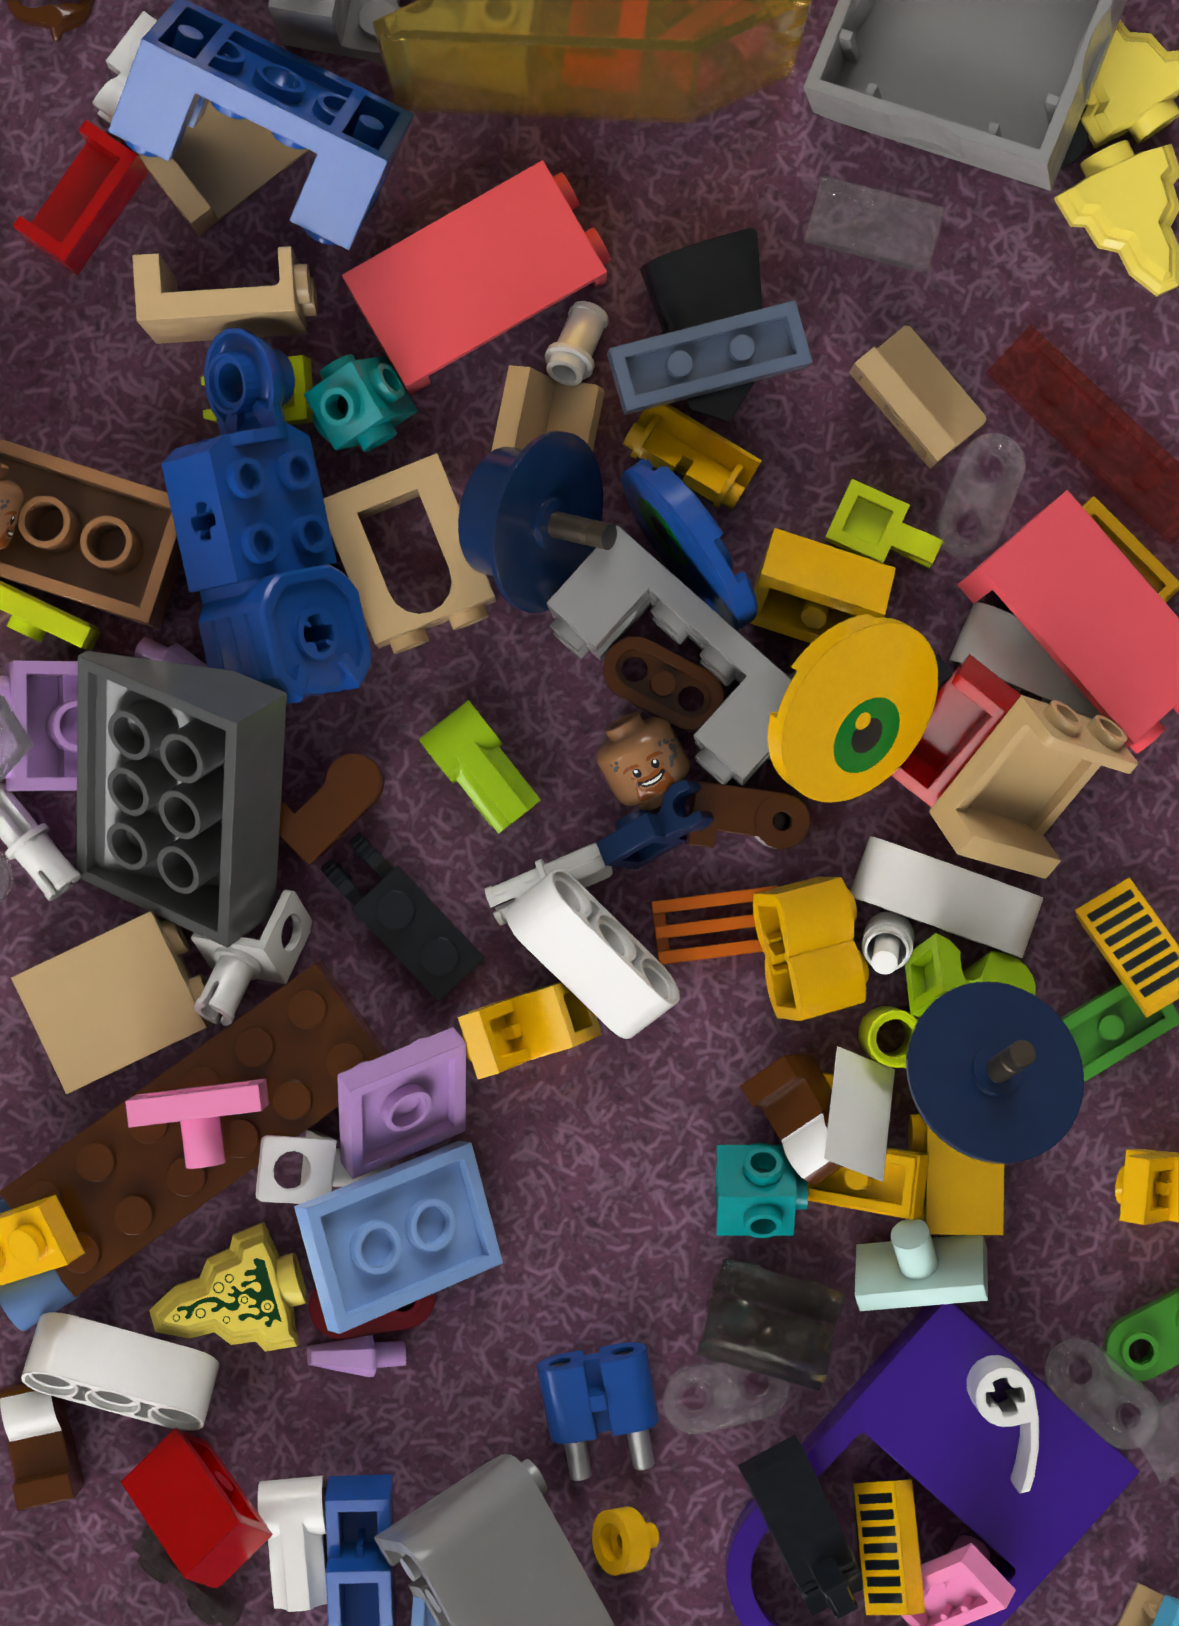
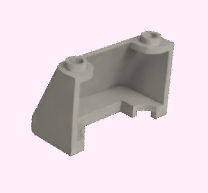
[374,1454,615,1626]

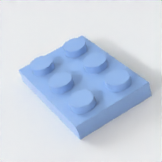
[294,1141,503,1334]

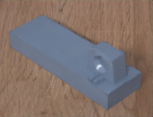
[607,300,813,415]

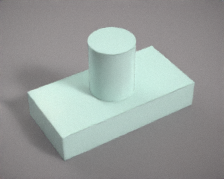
[855,1219,988,1311]

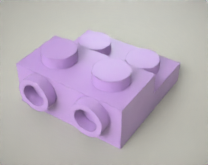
[0,661,78,791]

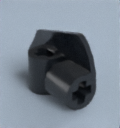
[640,228,762,423]

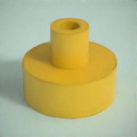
[592,1506,659,1576]

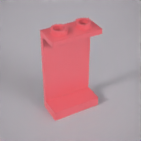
[342,160,611,396]
[957,490,1179,754]

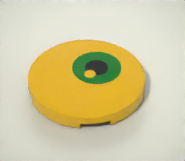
[767,614,938,803]

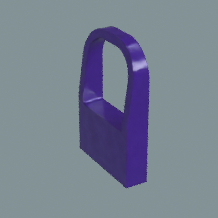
[725,1303,1140,1626]

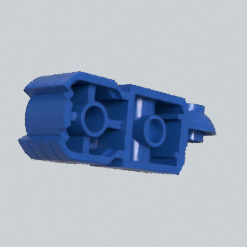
[161,328,372,704]

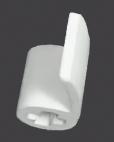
[966,1355,1039,1494]

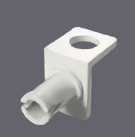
[191,890,312,1026]
[255,1129,390,1204]

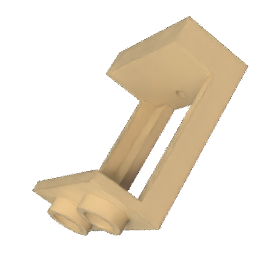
[323,453,497,654]

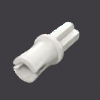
[0,782,81,901]
[485,843,613,926]

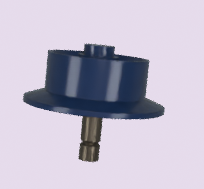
[458,431,617,613]
[906,982,1084,1164]

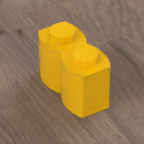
[753,876,869,1021]

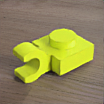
[824,479,943,569]

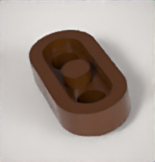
[603,637,724,731]

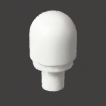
[862,911,914,975]

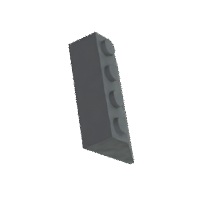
[76,651,287,948]

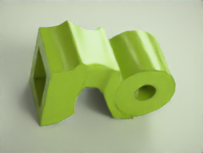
[905,933,1036,1018]

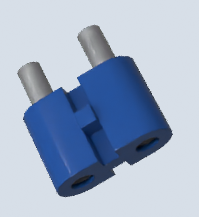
[536,1342,660,1481]

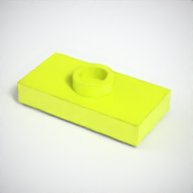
[0,581,101,651]

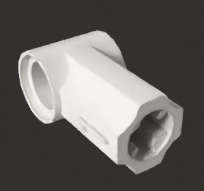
[258,1475,327,1612]

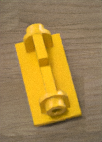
[623,404,762,510]

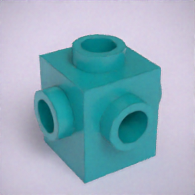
[303,354,418,452]
[715,1143,808,1238]

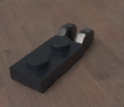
[320,832,485,1002]

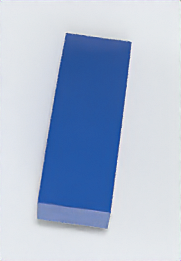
[325,1474,396,1626]

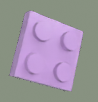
[338,1027,466,1179]

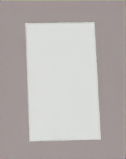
[824,1046,895,1182]

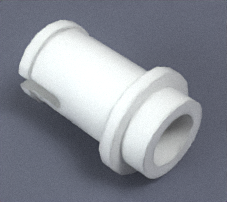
[544,301,609,386]

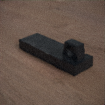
[738,1435,863,1619]

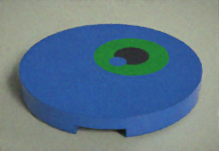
[621,458,757,631]

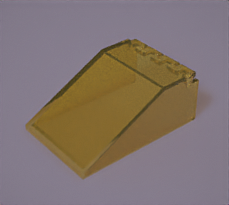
[372,0,813,123]

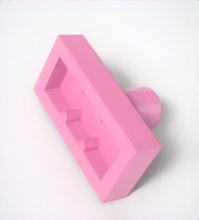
[125,1078,269,1169]
[901,1535,1016,1626]

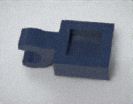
[596,780,714,869]

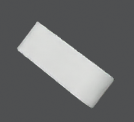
[949,602,1101,719]
[850,836,1044,958]
[506,869,680,1039]
[21,1312,219,1431]

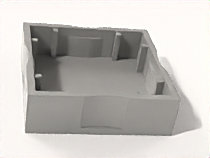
[803,0,1128,191]

